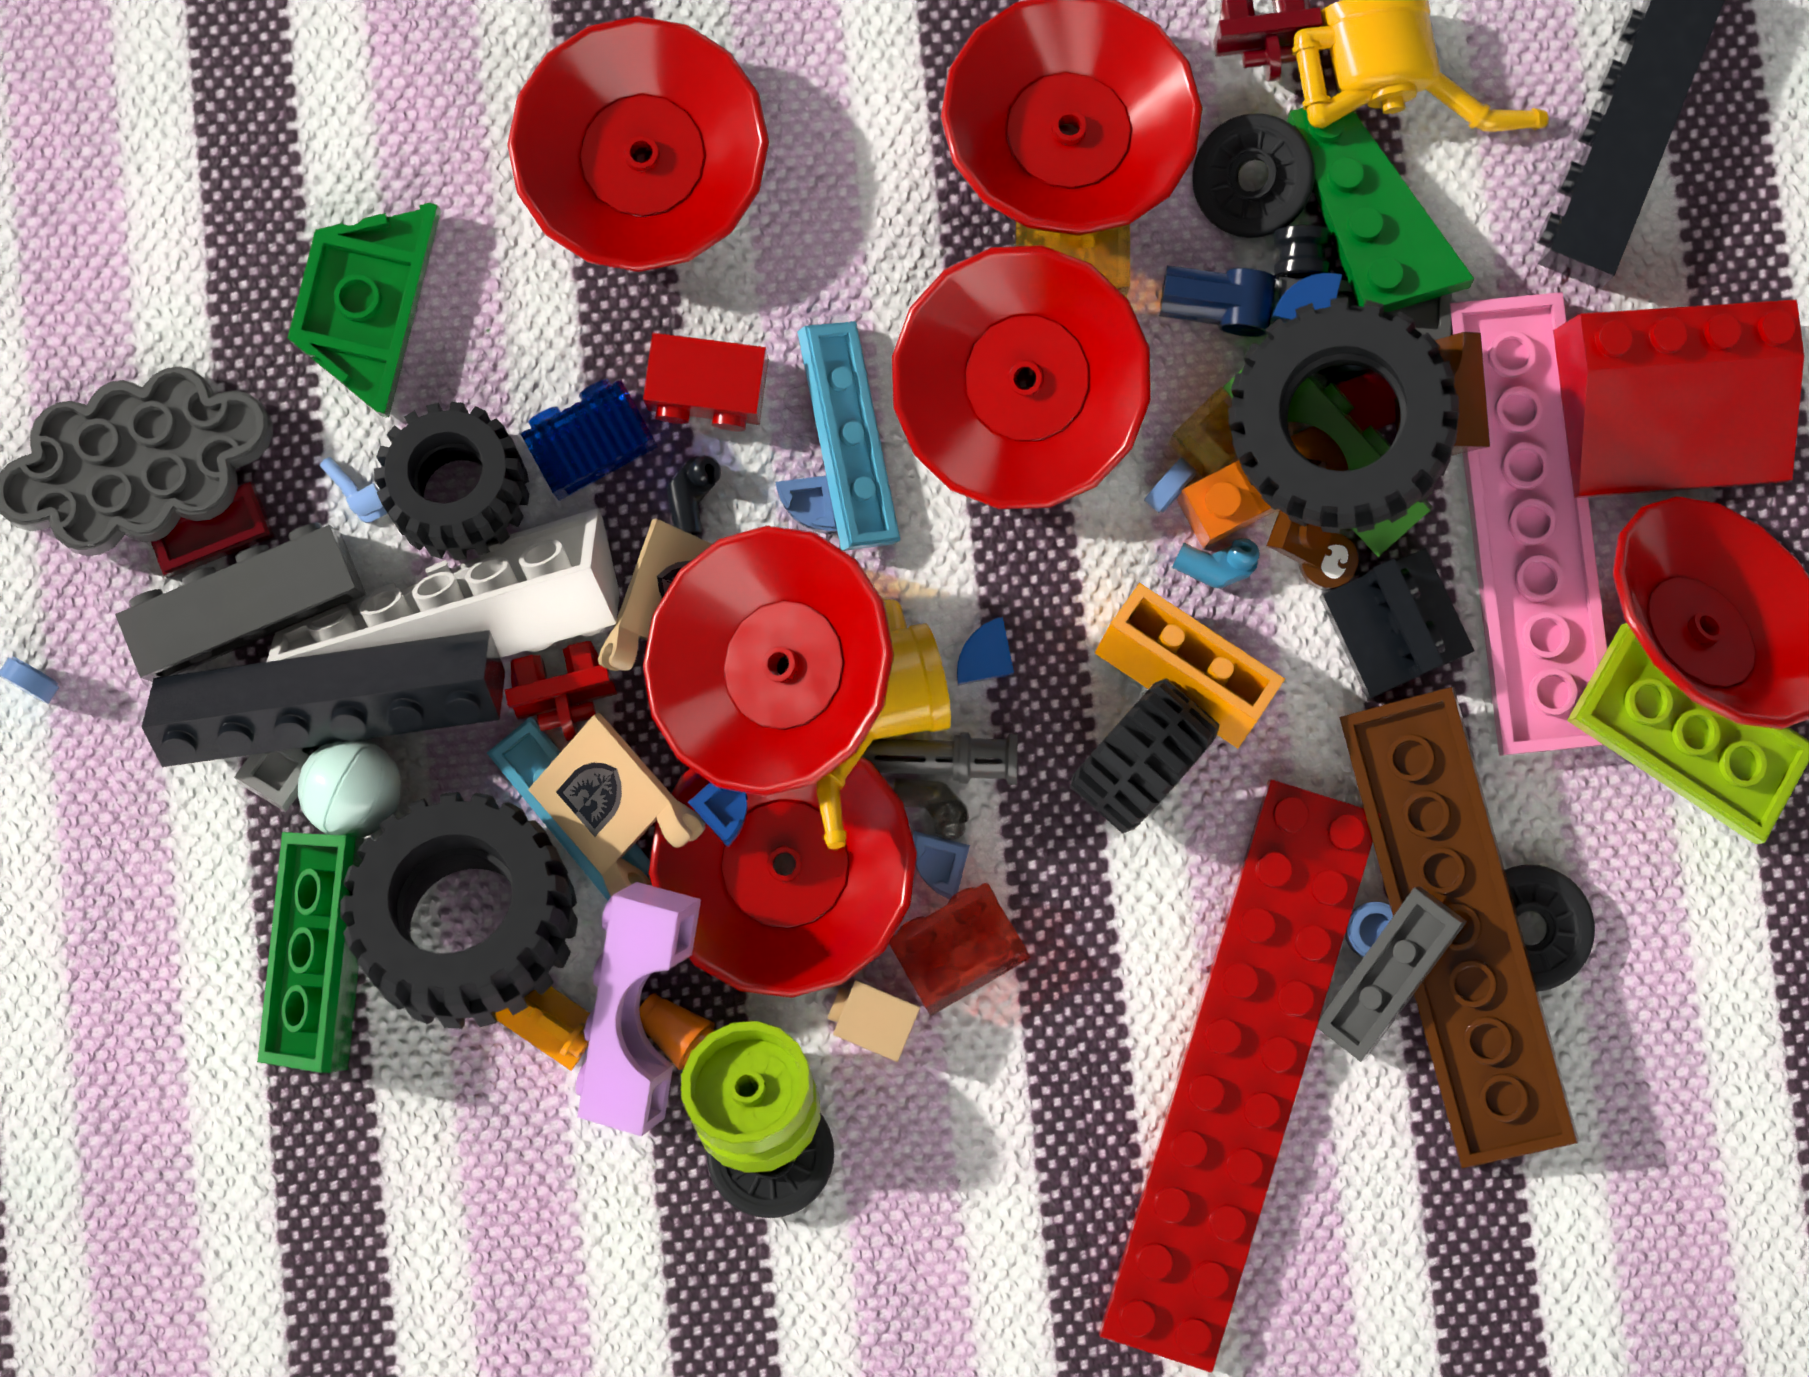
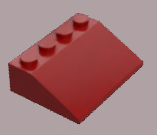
[1553,299,1805,498]

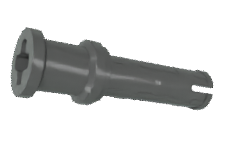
[862,732,1018,785]

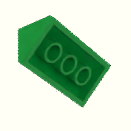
[257,832,365,1073]

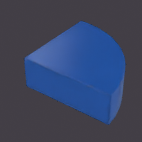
[1271,273,1342,323]
[957,617,1014,686]
[688,782,748,847]

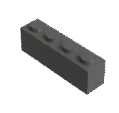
[115,523,366,682]

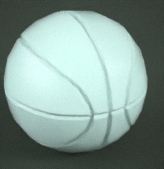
[298,739,401,838]

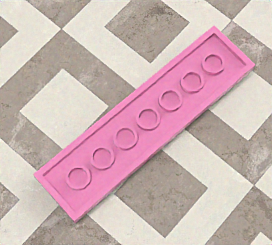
[1450,292,1607,756]

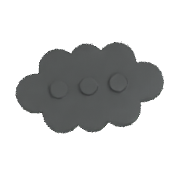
[0,366,273,556]

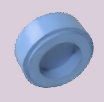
[1144,457,1197,513]
[0,656,59,704]
[1345,902,1393,958]

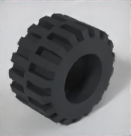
[374,402,530,560]
[1070,678,1220,834]

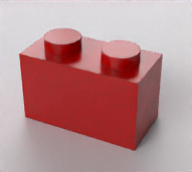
[643,333,769,431]

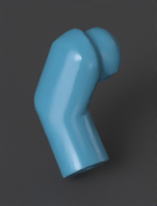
[1172,538,1260,589]

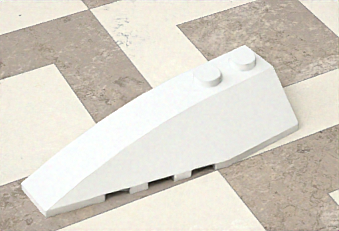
[267,508,620,662]

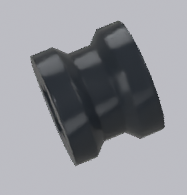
[1274,225,1331,281]

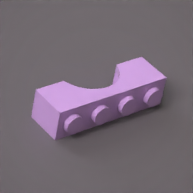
[575,882,701,1136]

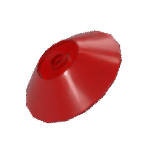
[940,0,1203,236]
[507,16,769,272]
[892,245,1151,509]
[1613,496,1809,729]
[643,526,894,796]
[649,756,917,998]

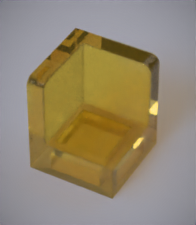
[1169,386,1237,478]

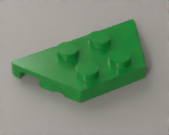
[287,203,441,418]

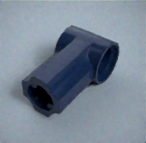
[1159,265,1276,337]

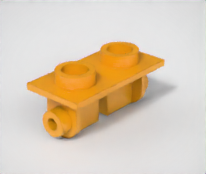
[495,986,590,1071]

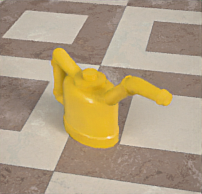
[1292,0,1549,132]
[816,597,951,849]

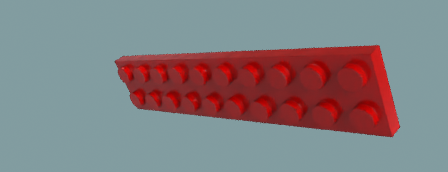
[1099,779,1381,1373]

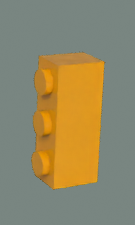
[1095,582,1285,749]

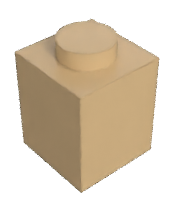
[827,980,920,1062]

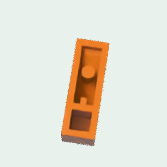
[1176,426,1349,549]

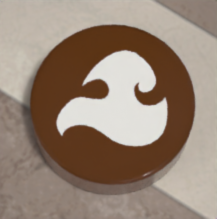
[1299,533,1358,590]

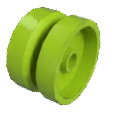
[681,1021,821,1173]

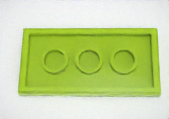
[1567,623,1809,844]

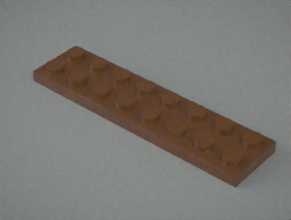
[1339,687,1579,1169]

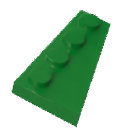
[1287,108,1474,312]

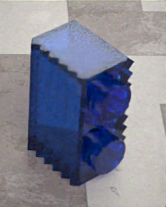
[521,379,658,501]

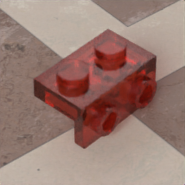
[889,883,1031,1016]

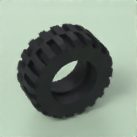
[1228,298,1459,533]
[341,792,578,1029]

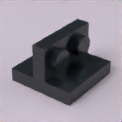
[1319,548,1475,700]

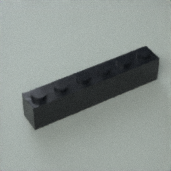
[1537,0,1725,290]
[141,630,505,767]

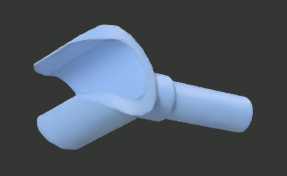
[320,457,387,523]

